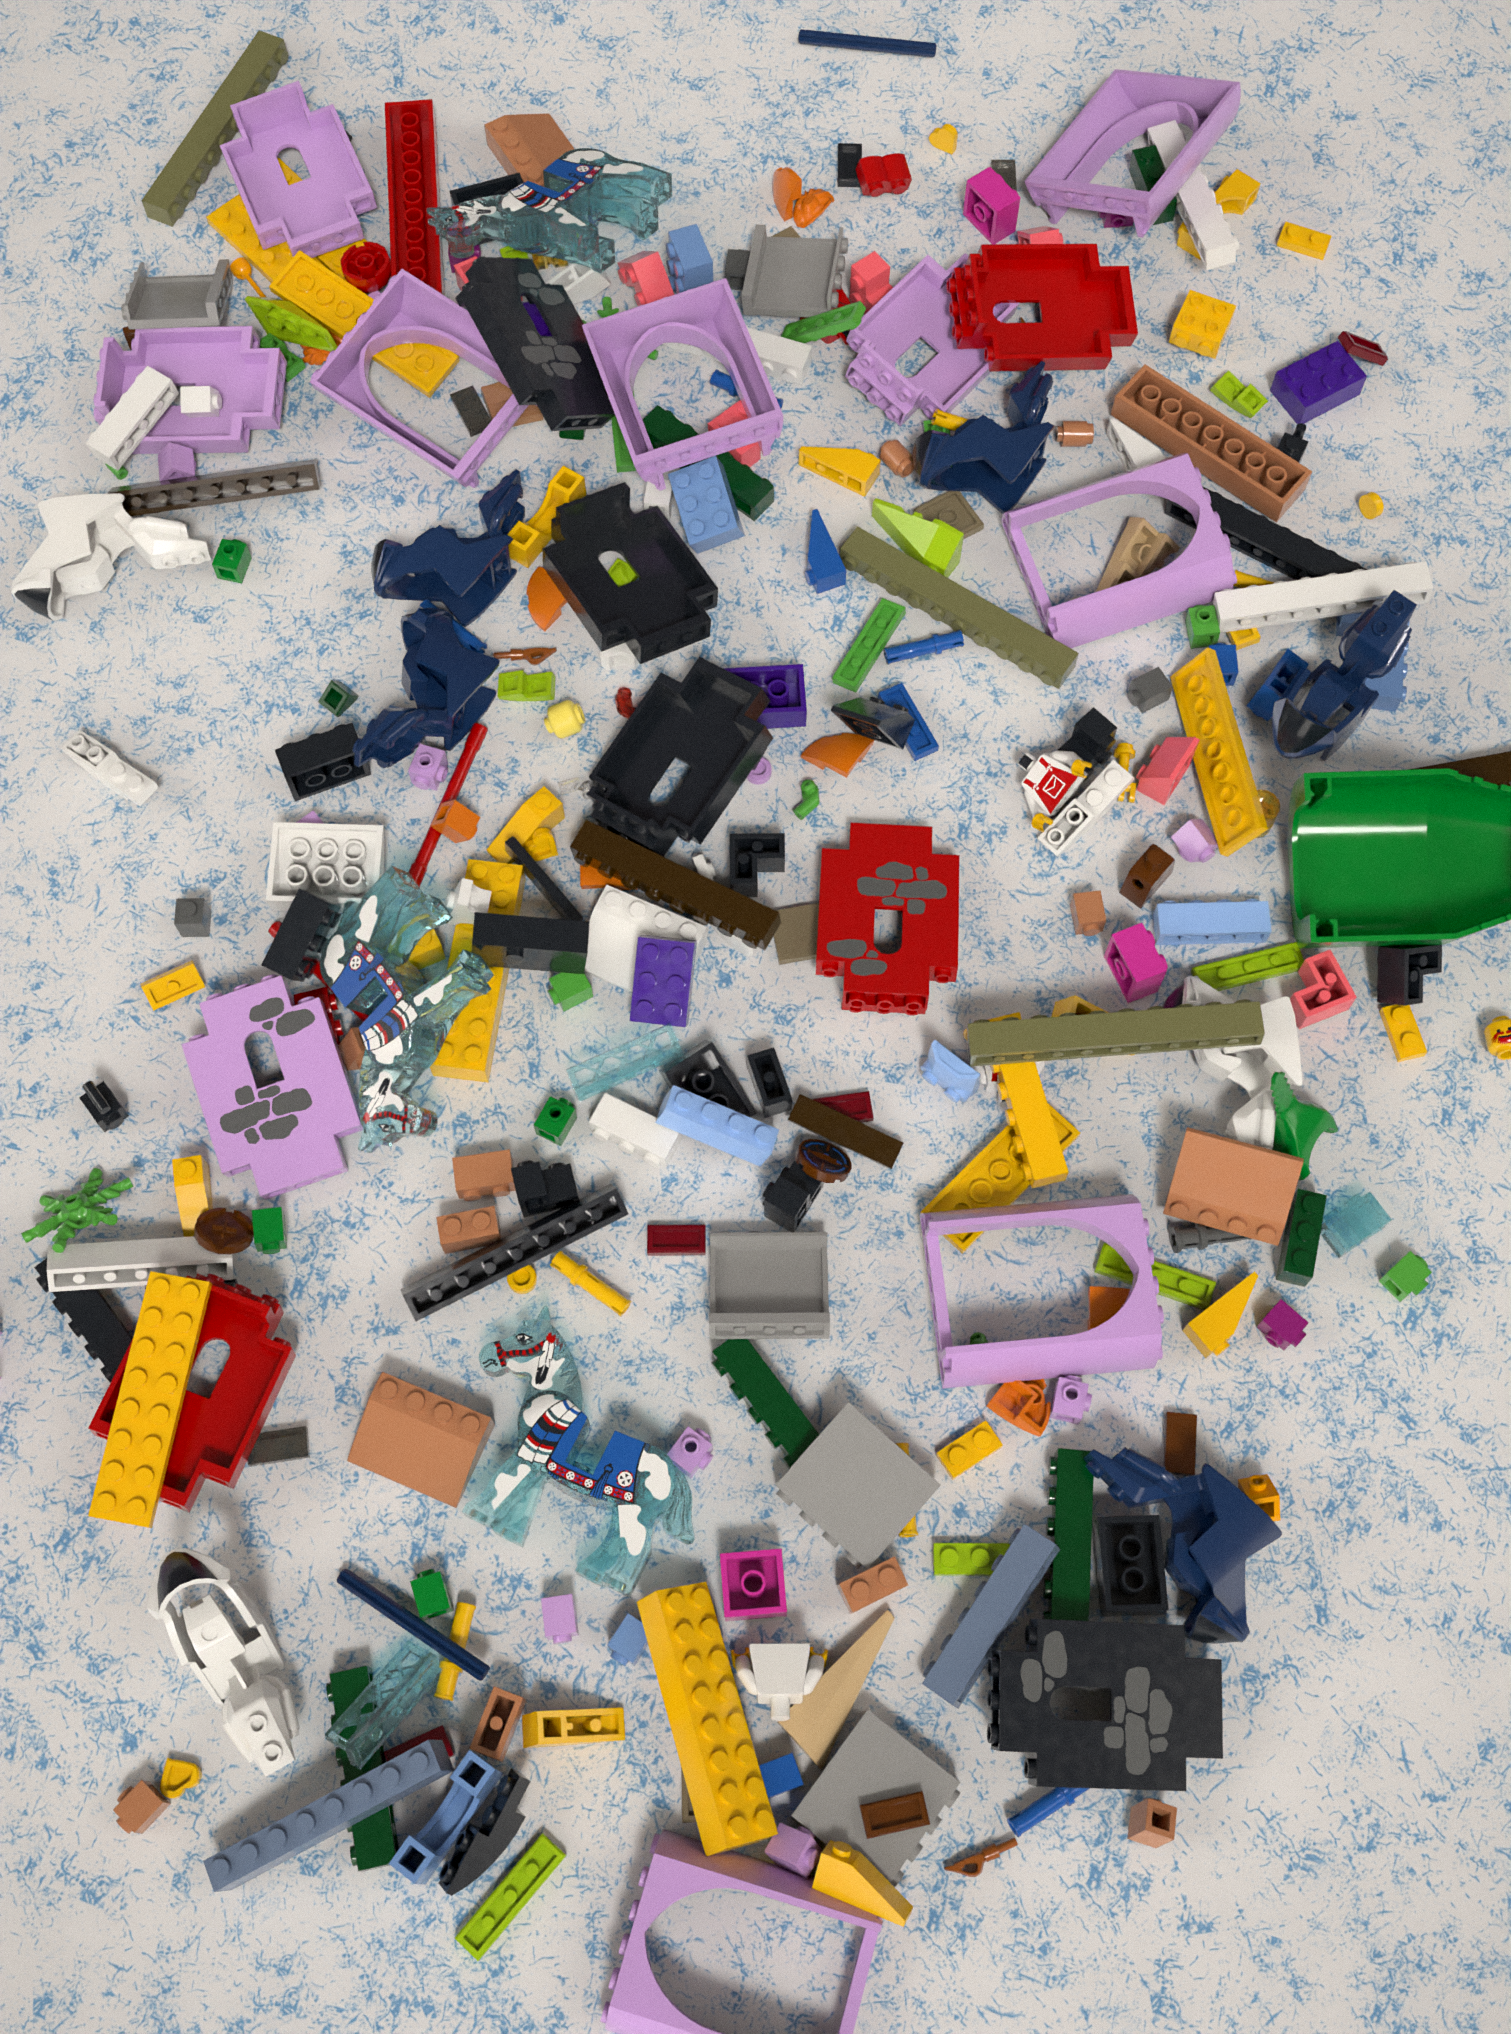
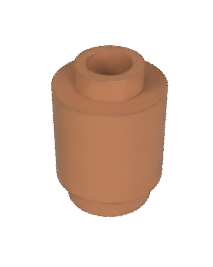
[1056,421,1094,447]
[880,440,915,478]

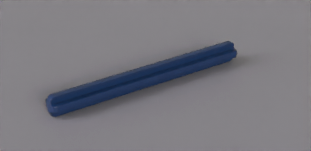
[798,29,937,57]
[337,1569,490,1681]

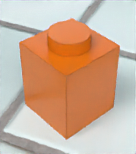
[431,800,480,843]

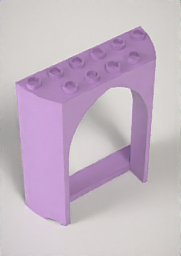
[1024,69,1241,238]
[310,269,537,488]
[582,278,783,491]
[1001,453,1237,648]
[920,1194,1164,1389]
[600,1829,883,2034]

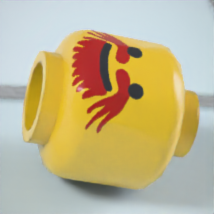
[1484,1016,1511,1060]

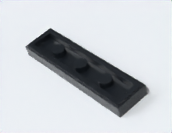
[505,836,583,921]

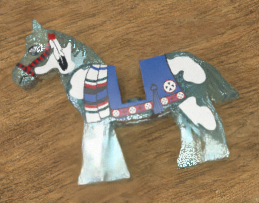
[427,148,672,273]
[320,865,494,1153]
[462,1306,695,1598]

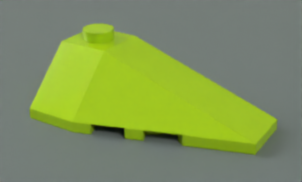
[244,296,338,352]
[872,498,964,578]

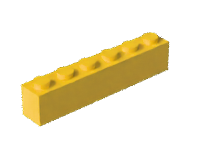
[987,1012,1069,1188]

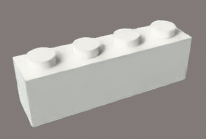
[85,366,179,470]

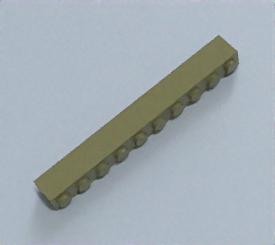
[141,30,288,227]
[840,526,1079,689]
[967,999,1265,1067]

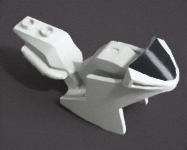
[11,493,211,621]
[1162,976,1302,1150]
[147,1548,300,1777]

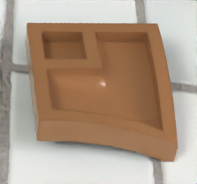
[481,382,543,427]

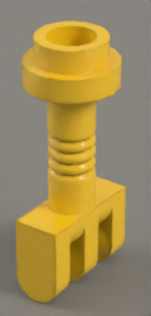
[1114,743,1136,803]

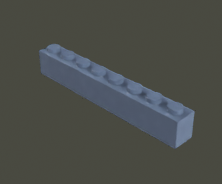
[203,1740,455,1892]

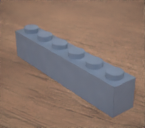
[922,1524,1060,1709]

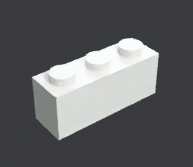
[589,1093,682,1167]

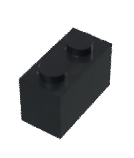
[747,1047,792,1118]

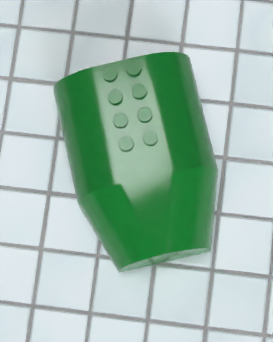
[1288,768,1511,948]

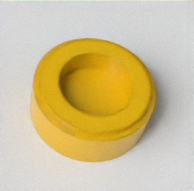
[1359,492,1384,520]
[507,1265,537,1294]

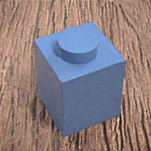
[607,1613,648,1666]

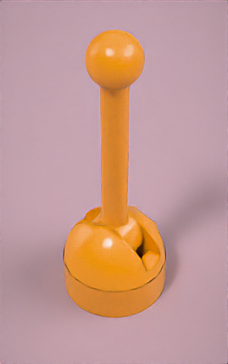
[230,257,266,297]

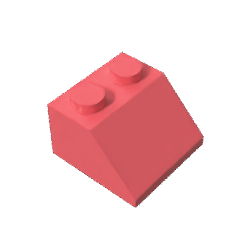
[1136,737,1200,805]

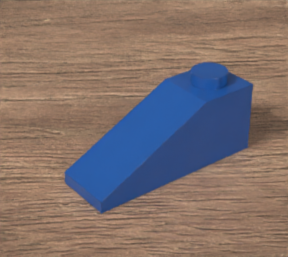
[805,509,847,594]
[1246,649,1309,722]

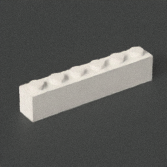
[662,327,812,385]
[47,1236,233,1292]

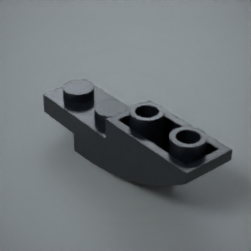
[438,1768,531,1896]

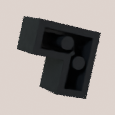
[1058,707,1117,782]
[730,833,785,897]
[1377,945,1442,1006]
[511,1160,579,1218]
[762,1161,824,1232]

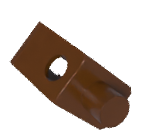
[1119,844,1175,909]

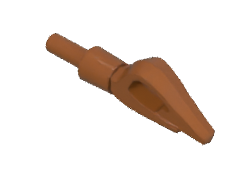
[494,648,557,666]
[944,1837,1018,1877]

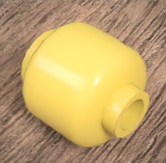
[544,700,586,739]

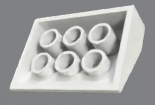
[266,822,384,914]
[584,885,708,992]

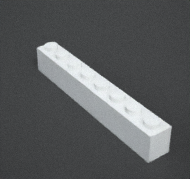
[1147,120,1239,270]
[1213,561,1433,633]

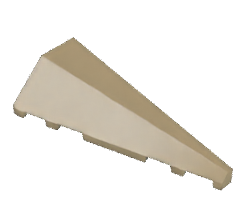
[1096,517,1180,592]
[777,1610,894,1770]

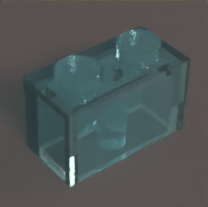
[1320,1192,1392,1258]

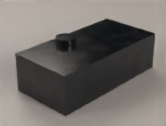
[471,912,590,974]

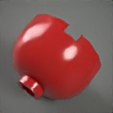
[340,242,391,293]

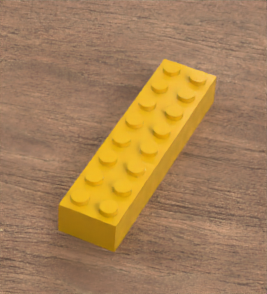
[429,859,526,1083]
[637,1582,778,1856]

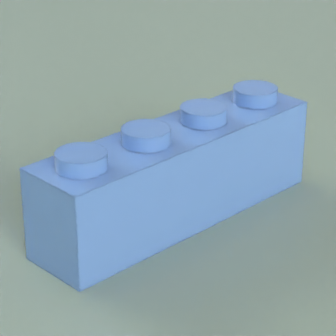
[1153,899,1272,945]
[655,1085,779,1167]

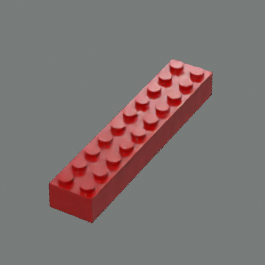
[385,99,445,296]

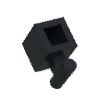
[1277,423,1309,463]
[79,1081,129,1132]

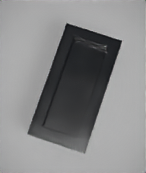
[838,143,862,187]

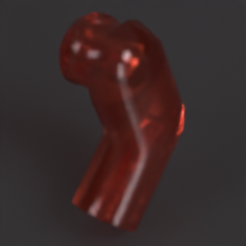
[615,687,636,719]

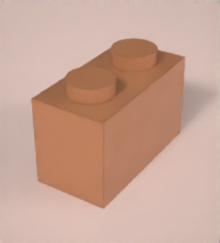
[452,1149,516,1201]
[436,1206,502,1254]
[837,1556,908,1614]
[469,1686,527,1763]

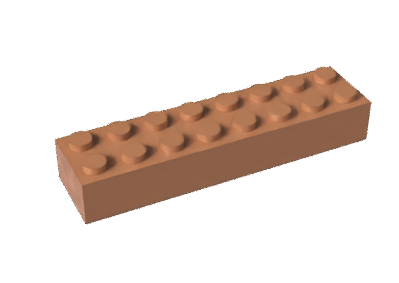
[1111,364,1313,523]

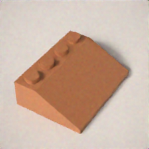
[484,113,595,210]
[1163,1127,1304,1246]
[347,1372,495,1508]

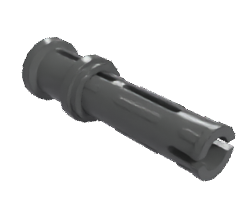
[1169,1224,1251,1253]

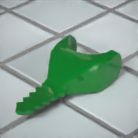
[1270,1072,1338,1180]

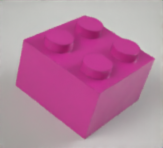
[963,167,1021,244]
[1104,923,1168,1003]
[720,1548,787,1622]

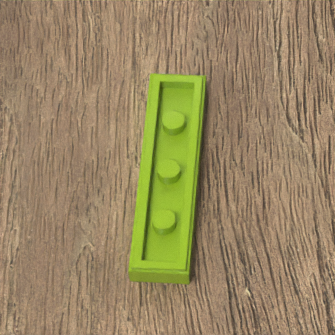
[1190,942,1304,991]
[1094,1243,1216,1310]
[455,1833,567,1961]

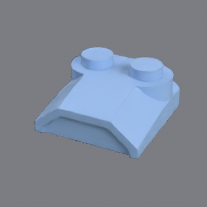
[920,1040,981,1103]

